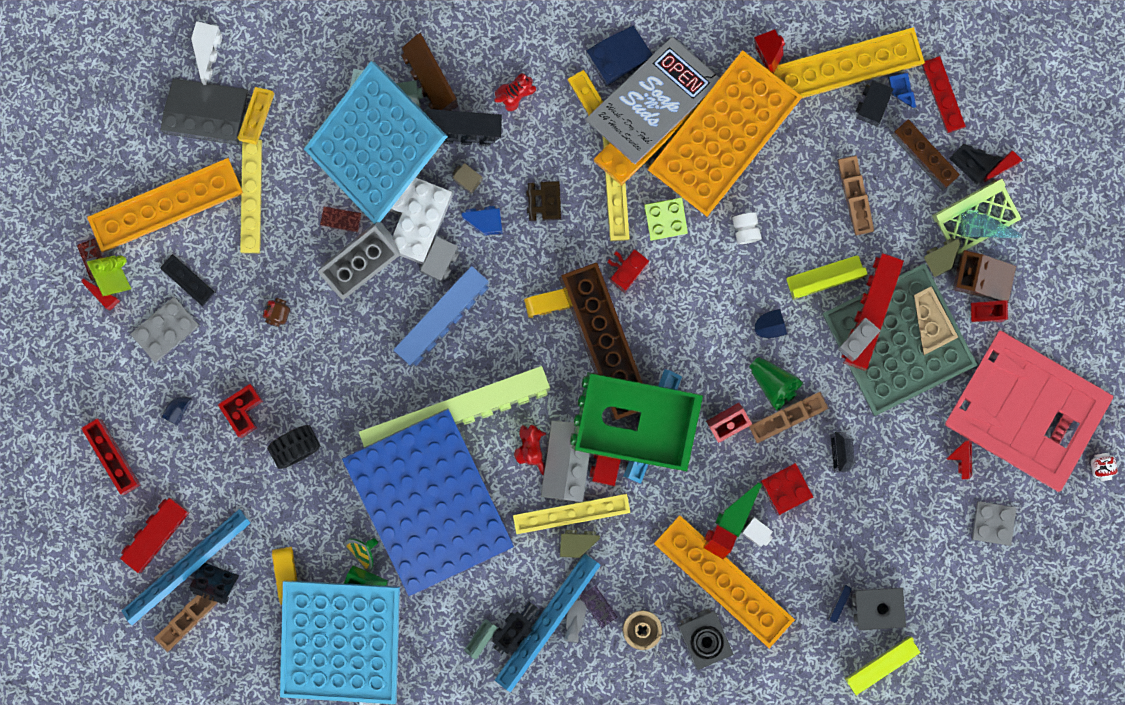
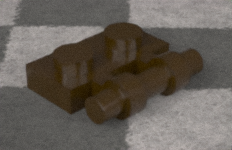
[526,181,561,222]

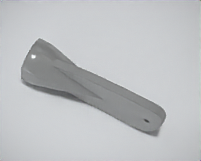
[564,595,587,643]

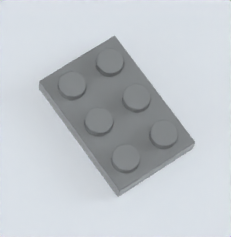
[130,297,200,363]

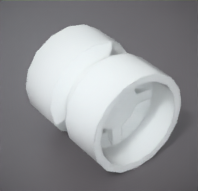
[732,213,762,244]

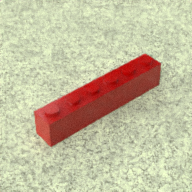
[841,253,904,371]

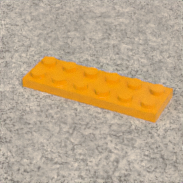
[594,104,699,186]

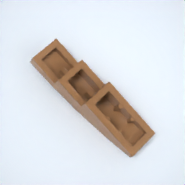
[837,155,874,236]
[749,391,829,443]
[154,595,218,653]

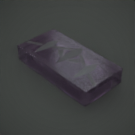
[579,585,618,629]

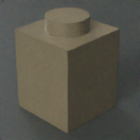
[452,163,483,194]

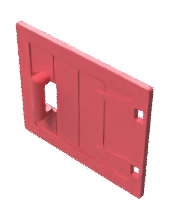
[945,331,1113,492]

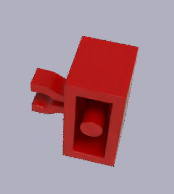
[607,249,649,293]

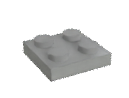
[972,501,1016,546]

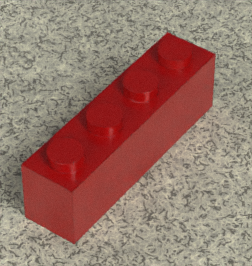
[81,418,141,495]
[120,498,190,573]

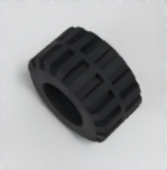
[267,425,321,469]

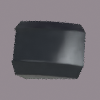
[830,432,856,473]

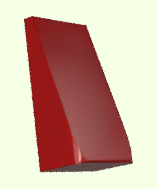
[983,151,1023,182]
[81,279,120,310]

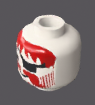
[1090,453,1118,481]

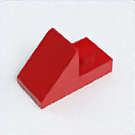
[971,300,1008,323]
[947,439,972,479]

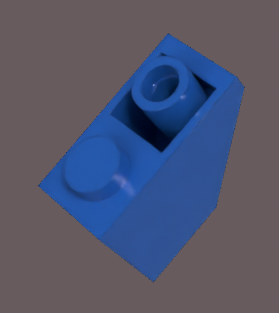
[462,206,503,236]

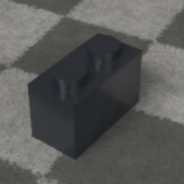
[855,80,894,127]

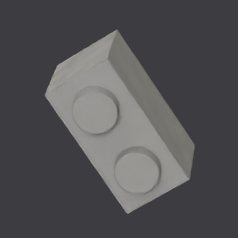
[420,236,460,283]
[838,318,880,362]

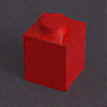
[703,525,737,559]

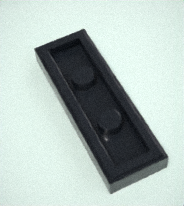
[160,254,216,306]

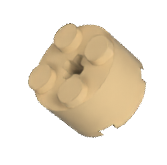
[622,610,662,650]

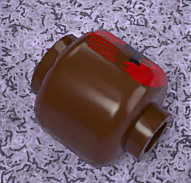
[262,298,290,327]

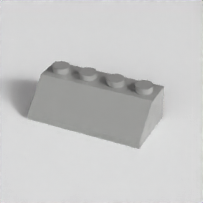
[318,222,401,300]
[541,421,590,502]

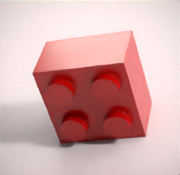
[759,463,814,516]

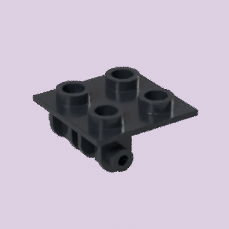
[189,563,239,605]

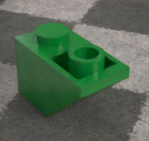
[344,565,388,586]

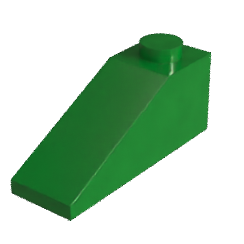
[715,483,762,538]

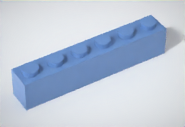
[393,266,489,367]

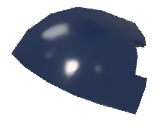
[755,309,787,339]
[161,397,192,426]

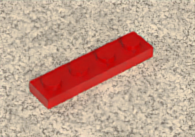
[922,56,966,134]

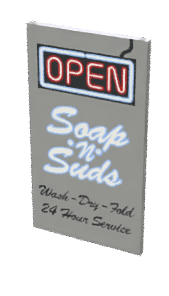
[585,37,720,164]

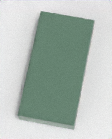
[464,619,498,660]

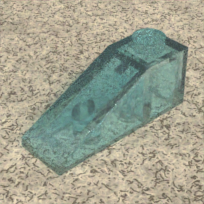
[960,210,1022,238]

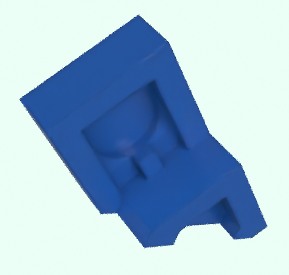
[888,73,916,108]

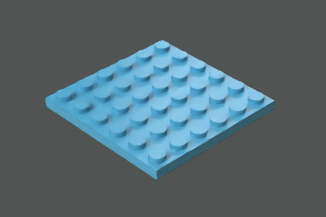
[304,61,448,224]
[280,580,400,704]

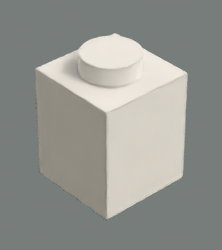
[742,517,773,547]

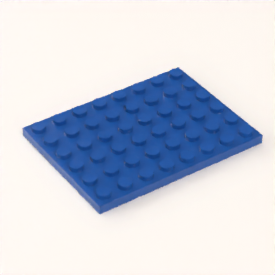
[342,408,514,596]

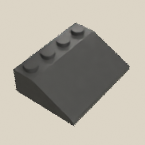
[160,78,248,145]

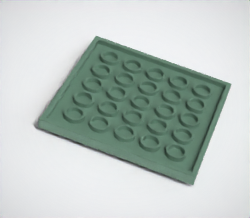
[822,263,977,416]

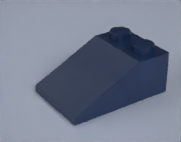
[586,25,653,87]

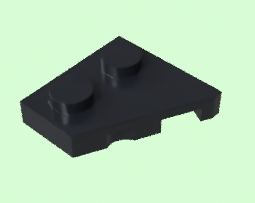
[949,144,1002,185]

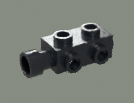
[492,601,541,654]

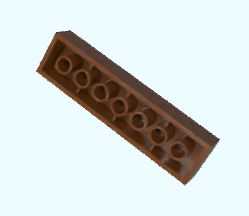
[559,262,643,421]

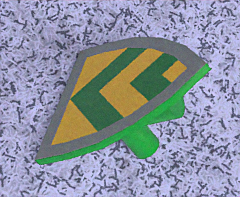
[343,538,378,572]

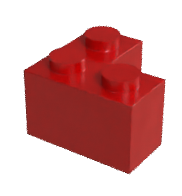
[218,384,264,439]

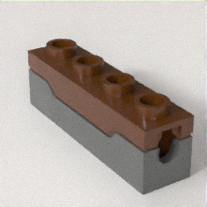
[891,119,960,191]

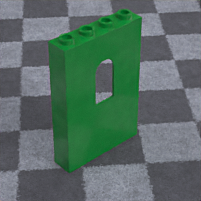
[570,372,703,471]

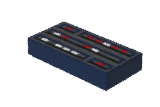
[827,585,852,623]

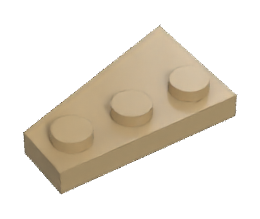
[914,287,958,355]

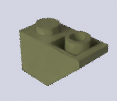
[924,237,961,277]
[560,530,600,558]

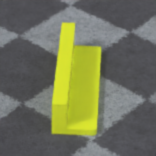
[786,255,868,300]
[845,636,921,695]

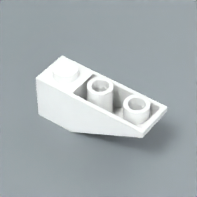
[191,21,222,85]

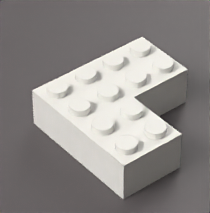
[389,178,453,265]

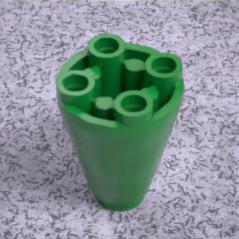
[749,357,803,410]

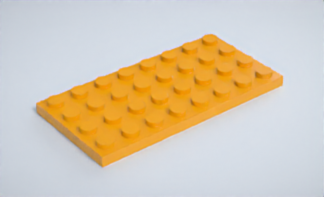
[648,50,802,217]

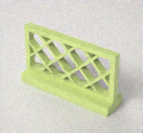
[932,179,1021,255]

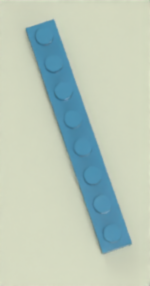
[121,509,251,625]
[494,553,601,693]

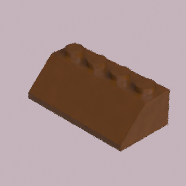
[401,32,458,111]

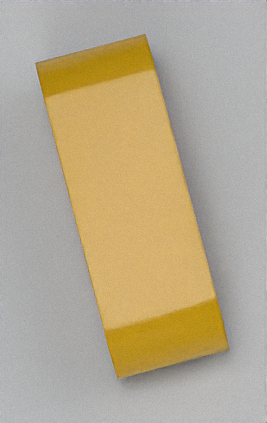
[524,289,570,318]
[272,546,297,605]

